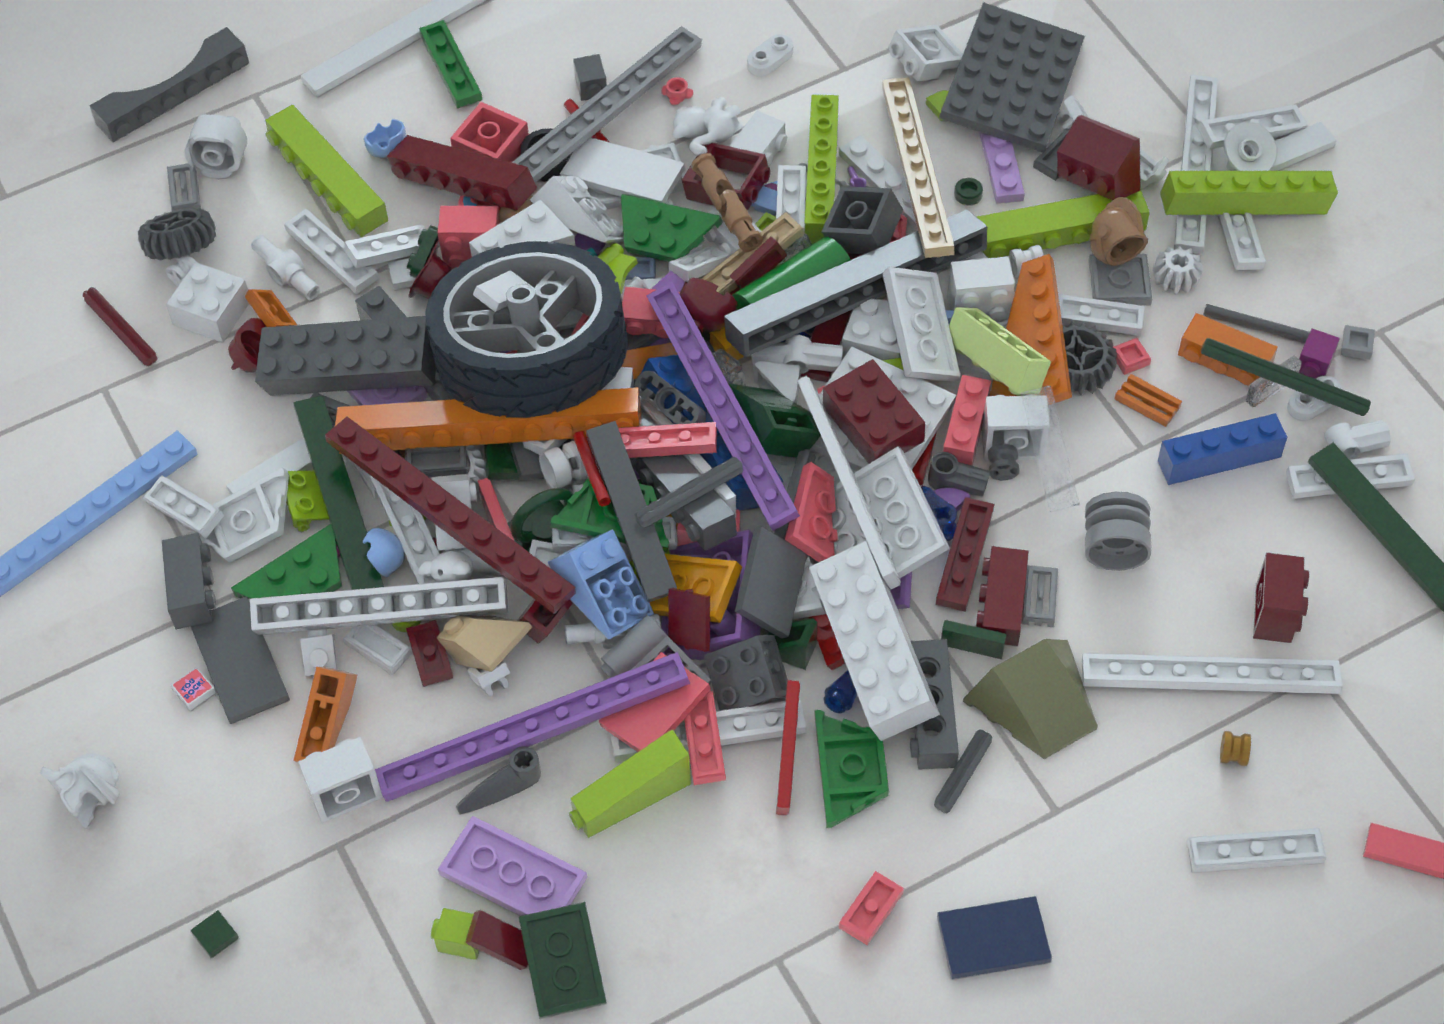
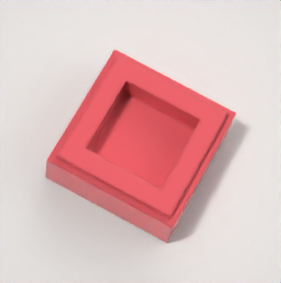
[1113,338,1151,375]

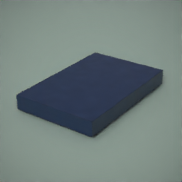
[937,896,1052,980]

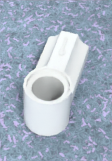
[1324,420,1391,460]

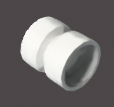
[539,441,588,489]

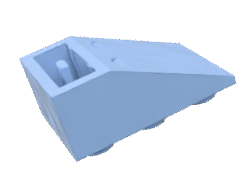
[548,529,654,639]

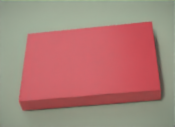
[599,652,711,752]

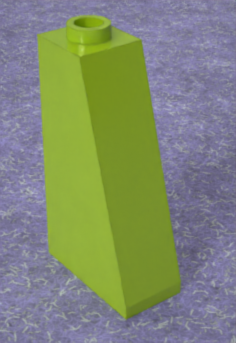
[569,729,691,838]

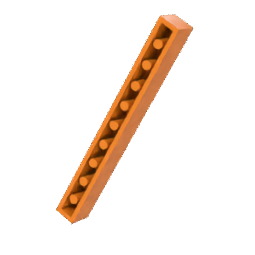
[335,387,641,454]

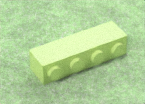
[949,307,1051,396]

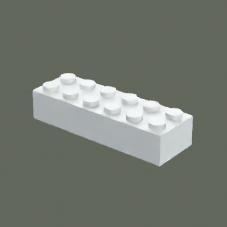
[809,541,940,741]

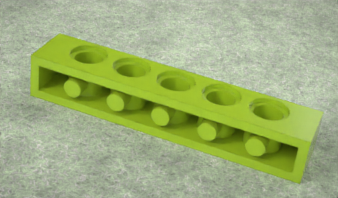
[804,94,839,245]

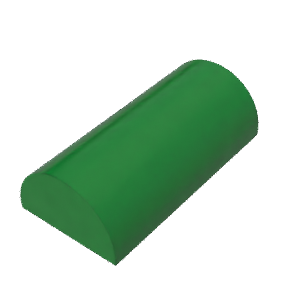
[732,237,851,310]

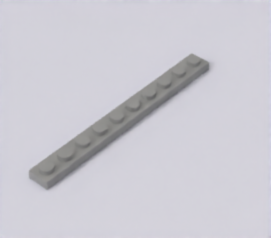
[512,26,702,183]

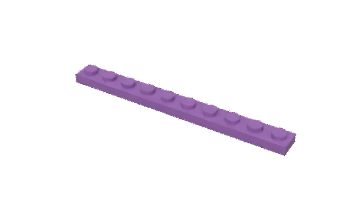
[646,282,800,531]
[375,652,690,802]

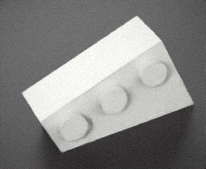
[469,200,575,257]

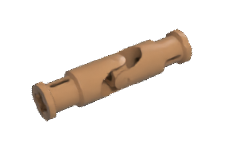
[691,153,763,252]

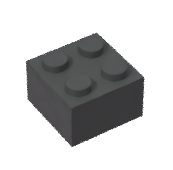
[822,186,903,254]

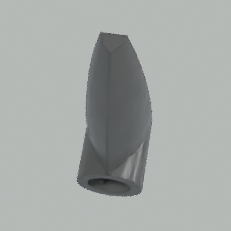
[456,746,541,815]

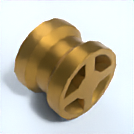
[1220,731,1251,766]

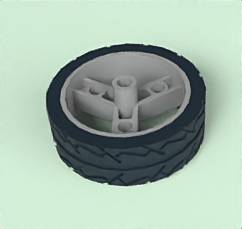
[425,241,628,418]

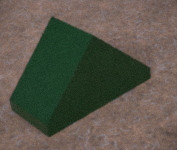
[768,618,817,670]

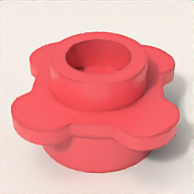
[661,77,693,105]

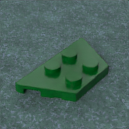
[621,194,723,262]
[550,476,669,553]
[231,524,342,600]
[814,710,889,828]

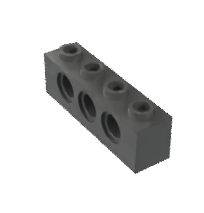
[909,639,959,770]

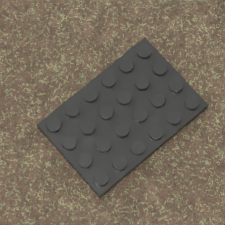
[939,2,1085,153]

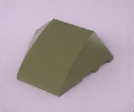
[963,639,1098,759]

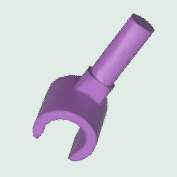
[847,166,866,187]

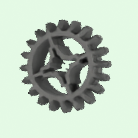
[137,208,216,260]
[1062,321,1117,396]

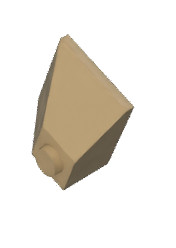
[436,616,532,672]

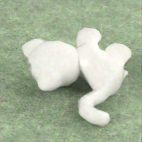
[673,97,744,156]
[418,548,499,582]

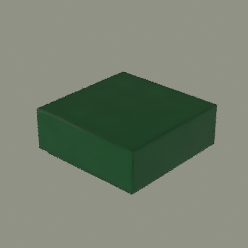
[190,910,239,959]

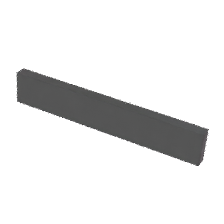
[586,421,677,603]

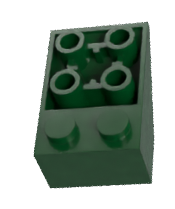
[728,383,821,458]

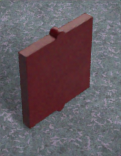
[668,588,710,652]

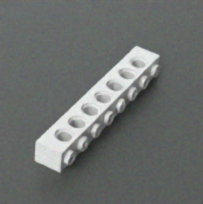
[250,577,509,635]

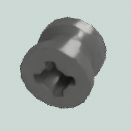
[988,444,1020,481]

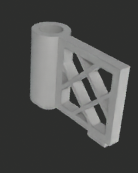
[600,615,712,685]

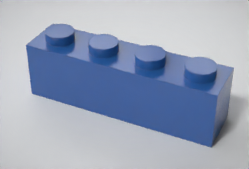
[1158,413,1287,485]

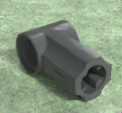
[928,452,991,497]

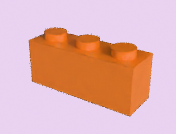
[1178,313,1278,389]

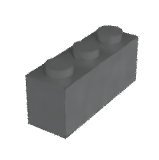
[162,533,216,630]

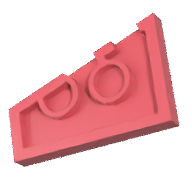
[785,462,838,562]

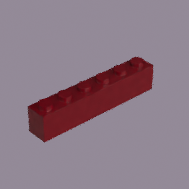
[387,135,537,210]

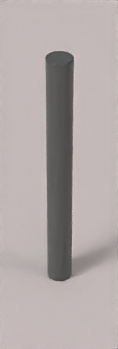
[1203,304,1310,343]

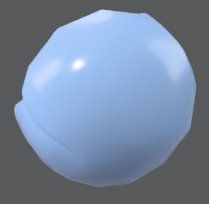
[364,119,406,158]
[363,528,405,577]

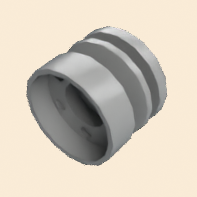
[1085,491,1151,571]

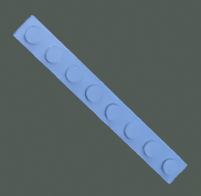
[0,430,198,597]

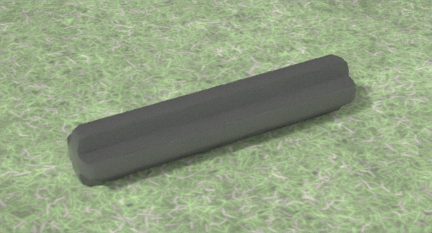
[934,729,992,813]

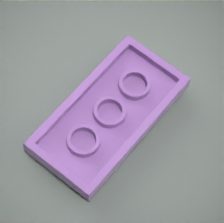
[438,816,587,916]

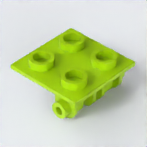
[286,470,329,532]

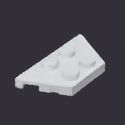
[182,467,289,563]

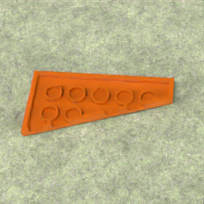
[989,254,1072,405]

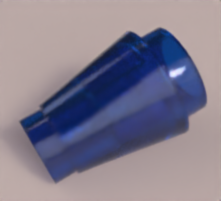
[823,670,857,714]

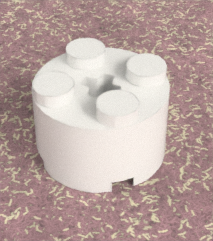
[185,114,247,179]

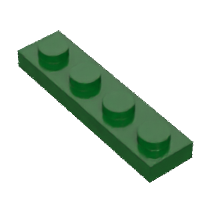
[419,20,483,108]

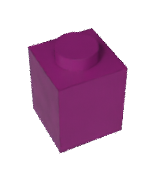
[1296,328,1340,379]

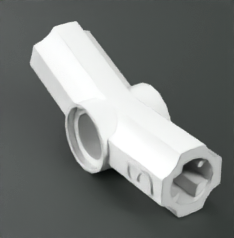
[751,335,843,374]

